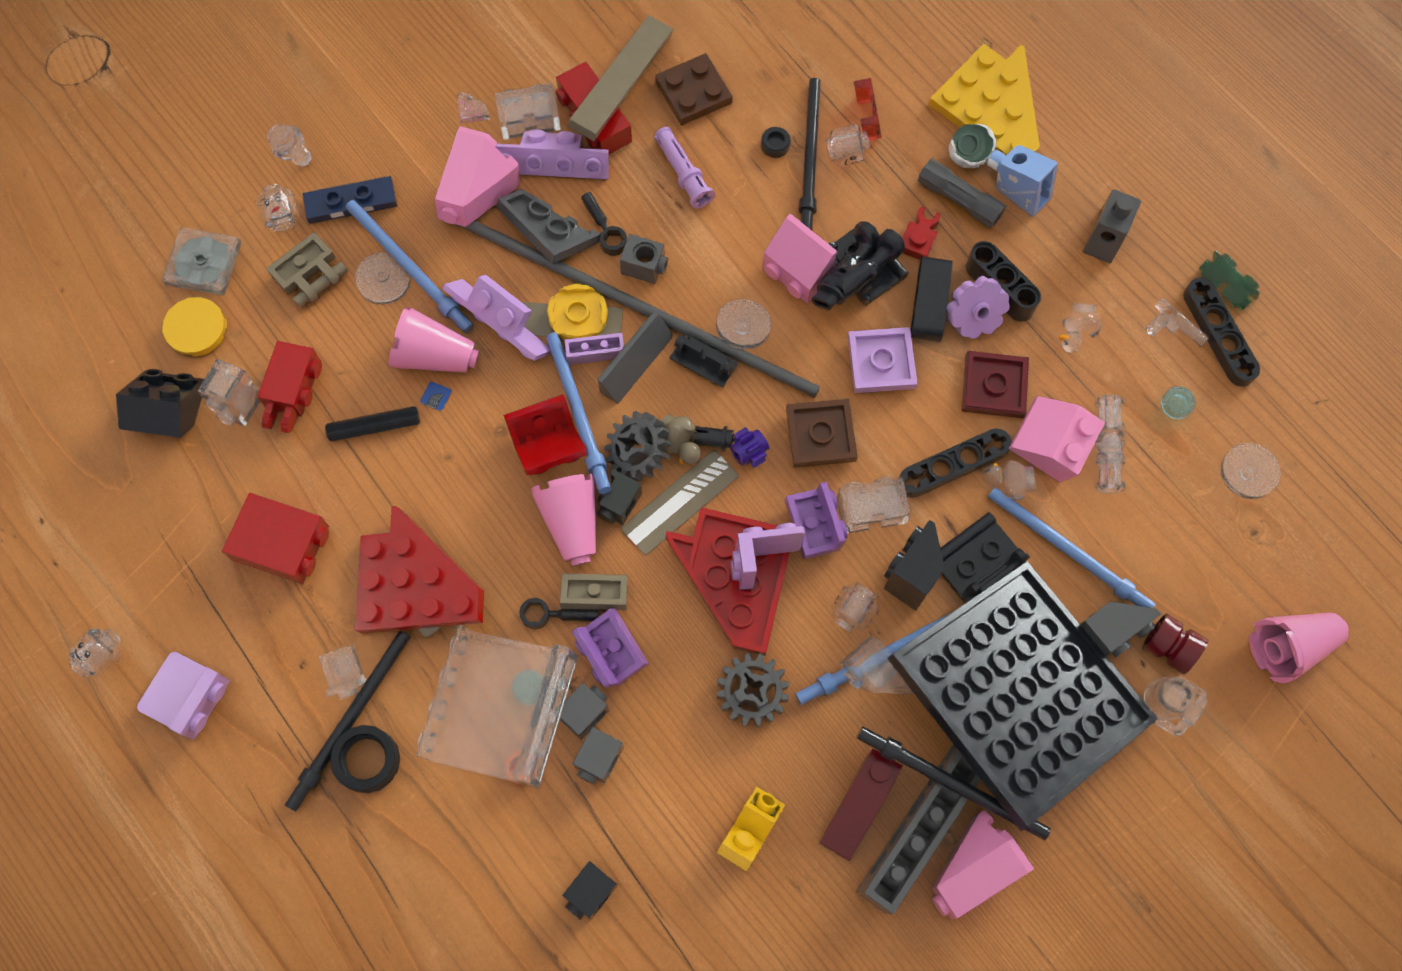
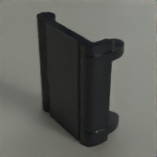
[829,221,909,305]
[940,512,1030,603]

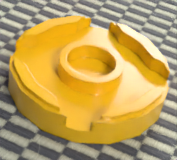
[547,284,608,340]
[162,297,227,357]

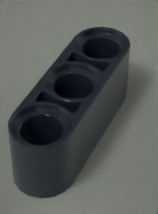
[965,241,1041,322]
[910,256,953,342]

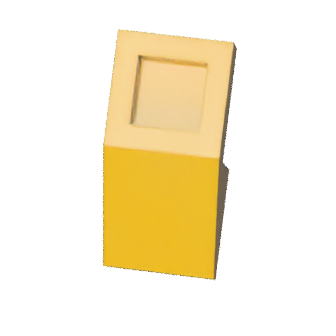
[717,787,785,872]

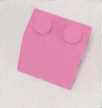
[763,214,837,304]
[1009,396,1105,482]

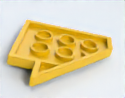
[928,44,1040,155]

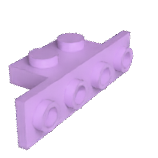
[495,129,609,179]
[442,275,551,361]

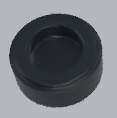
[761,127,791,158]

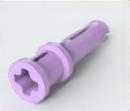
[654,127,715,209]

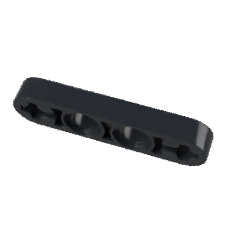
[1183,277,1260,387]
[897,428,1012,498]

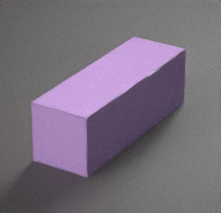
[565,333,624,365]

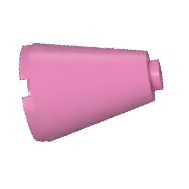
[388,307,479,373]
[531,474,596,566]
[1249,613,1349,684]

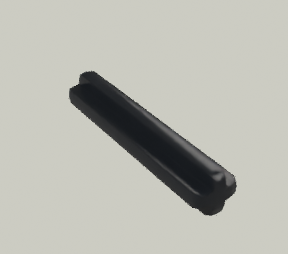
[325,406,420,441]

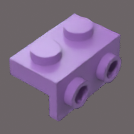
[784,482,848,560]
[572,608,649,688]

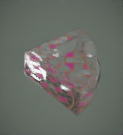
[457,93,490,123]

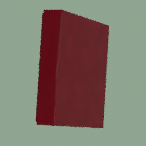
[962,351,1029,418]

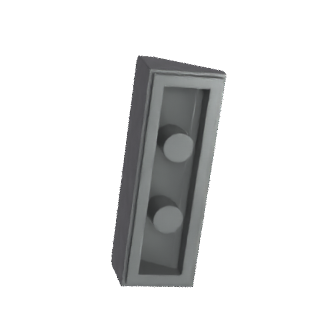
[598,311,672,403]

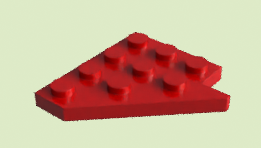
[355,506,484,634]
[665,507,790,656]

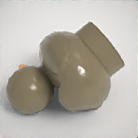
[662,414,701,464]

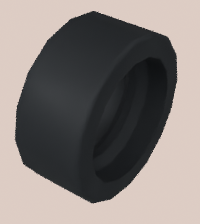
[330,725,400,793]

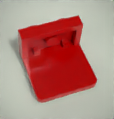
[503,394,587,475]

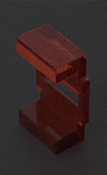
[854,78,882,142]

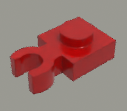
[902,206,940,260]

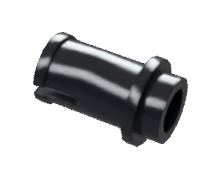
[694,425,734,451]

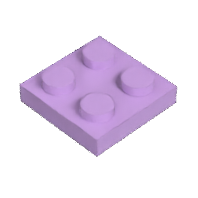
[847,327,918,393]

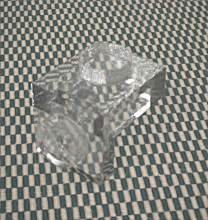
[319,644,366,699]

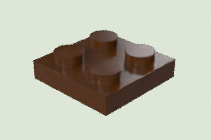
[655,53,733,126]
[786,399,858,468]

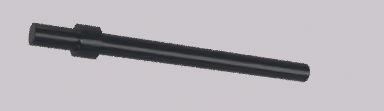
[798,78,821,230]
[284,630,411,812]
[856,726,1051,840]

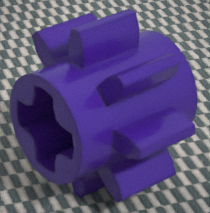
[730,427,770,468]

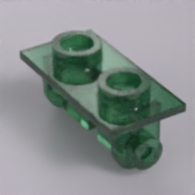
[1199,250,1260,311]

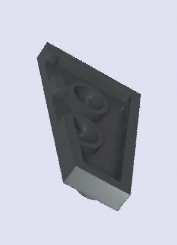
[497,189,601,264]

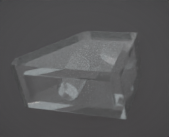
[840,636,915,695]

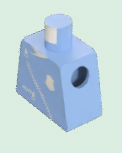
[987,145,1058,217]

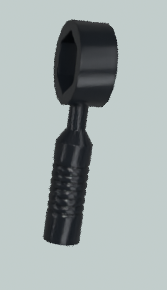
[581,192,627,256]
[519,598,599,629]

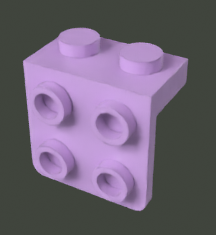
[730,523,805,590]
[137,652,231,740]

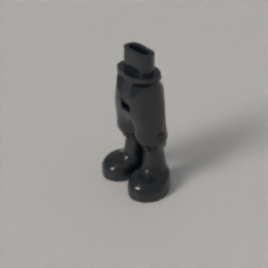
[811,221,905,310]

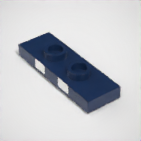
[302,176,398,224]

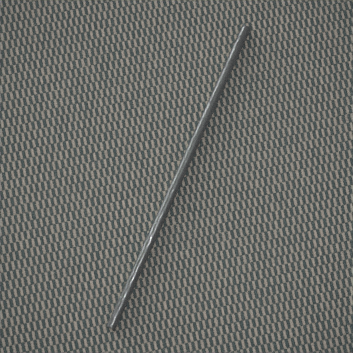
[456,221,820,398]

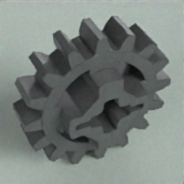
[604,411,672,481]
[717,653,789,728]

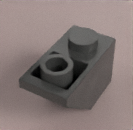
[1080,602,1161,658]

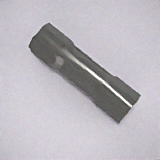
[917,158,1007,228]

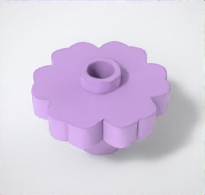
[946,276,1010,339]

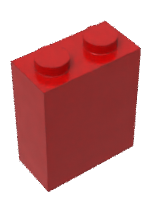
[222,492,329,584]

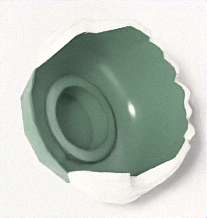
[949,124,997,169]

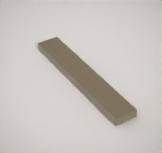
[568,15,673,141]

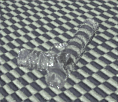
[1145,298,1209,347]

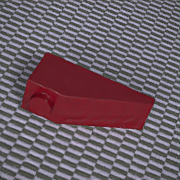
[820,748,903,861]

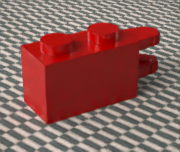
[257,341,322,433]

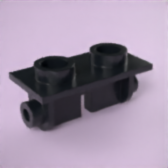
[670,334,738,388]

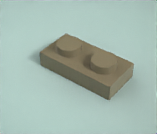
[560,574,628,610]

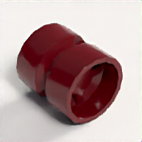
[1142,613,1208,675]

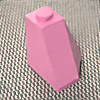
[435,126,520,227]
[931,810,1034,919]

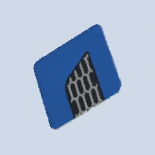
[420,382,452,411]

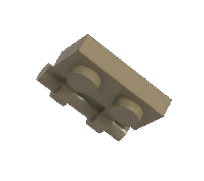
[266,232,348,308]

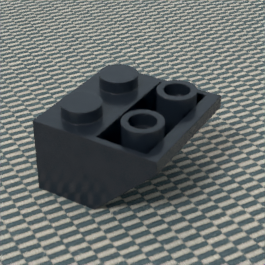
[116,369,206,438]
[884,520,945,611]

